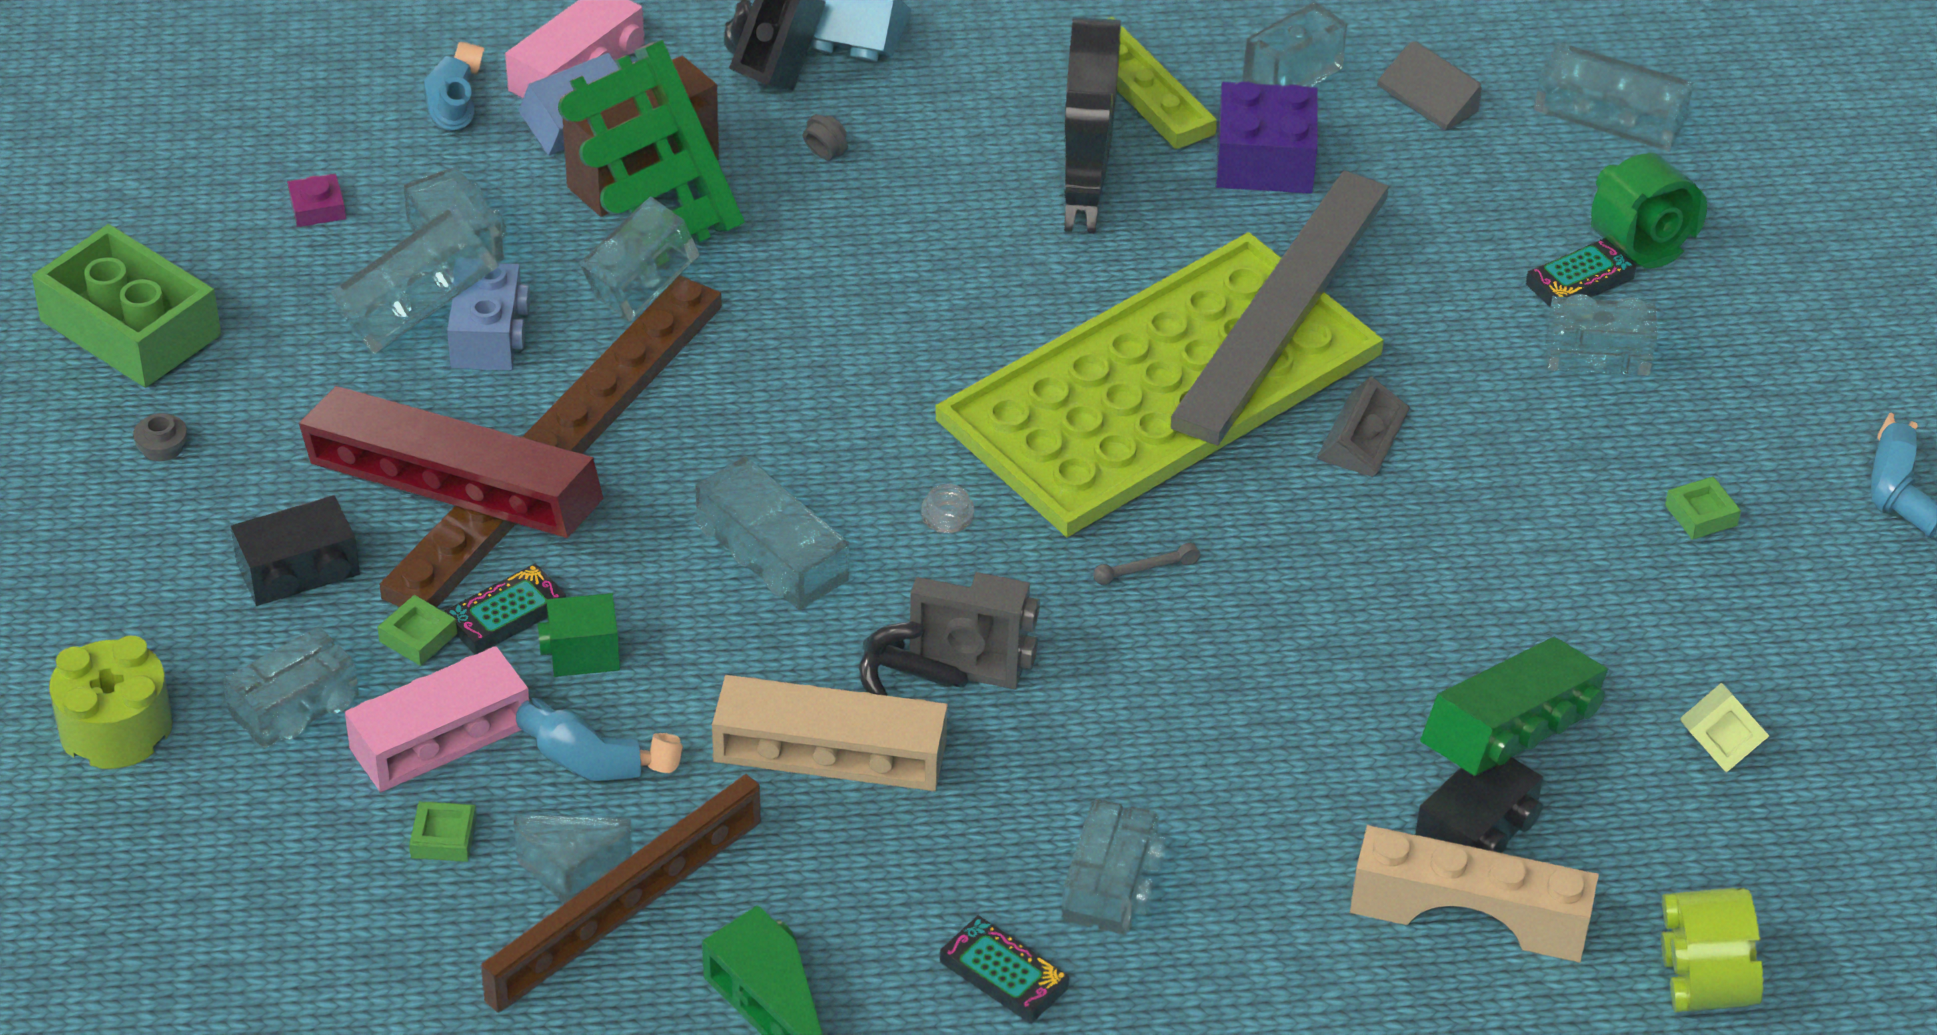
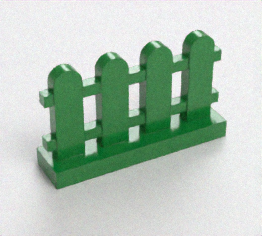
[558,40,745,263]

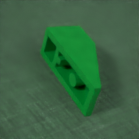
[702,905,823,1035]

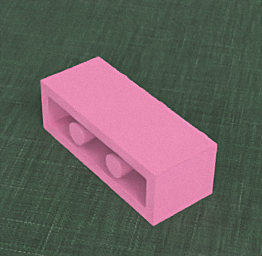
[505,0,644,98]
[345,646,529,793]

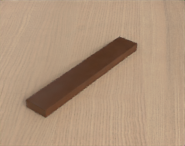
[480,774,761,1013]

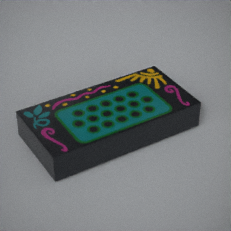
[1525,238,1636,313]
[444,563,566,655]
[940,915,1069,1024]

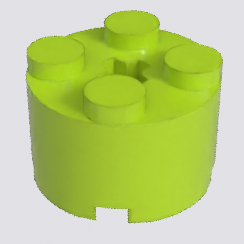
[49,635,173,769]
[1661,887,1763,1013]

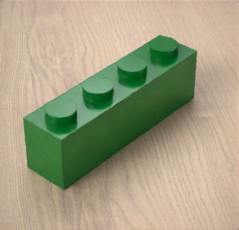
[1420,636,1608,776]

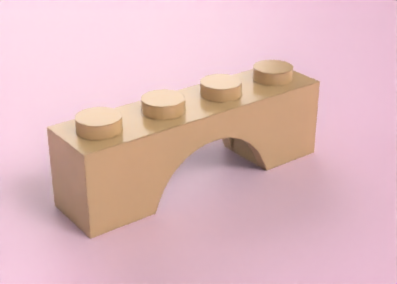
[1350,825,1599,963]

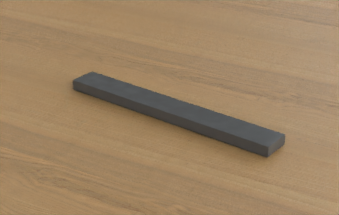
[1171,170,1389,446]

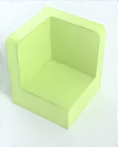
[1680,682,1769,773]

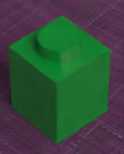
[537,593,620,677]

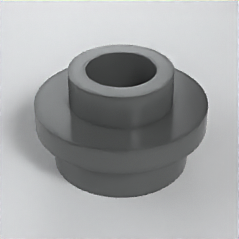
[802,114,848,160]
[133,413,187,461]

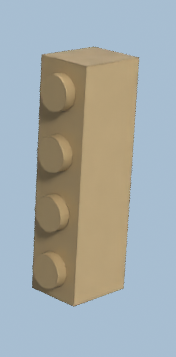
[712,675,948,791]

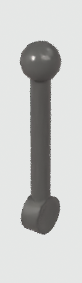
[1093,542,1201,585]

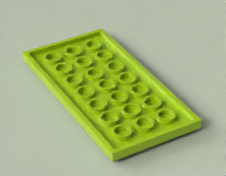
[935,232,1384,538]

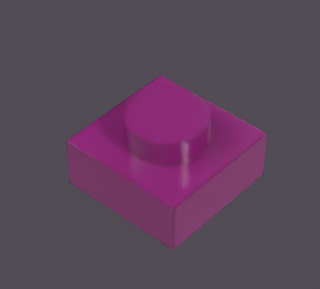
[287,173,346,227]

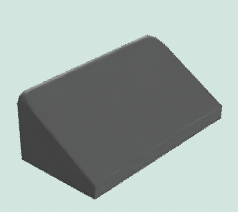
[1377,41,1482,131]
[1317,376,1410,477]

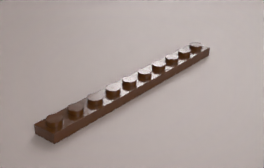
[379,275,722,607]

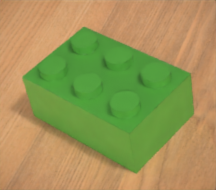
[31,223,221,388]

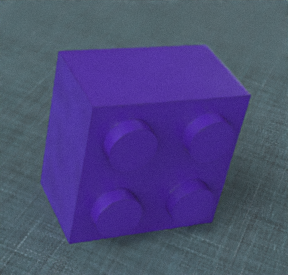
[1216,82,1318,194]

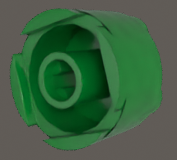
[1591,152,1707,268]

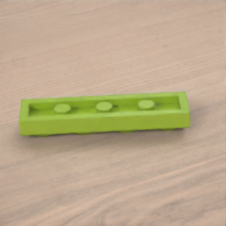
[1107,17,1217,150]

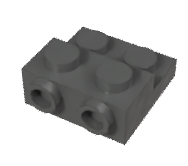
[910,572,1040,690]

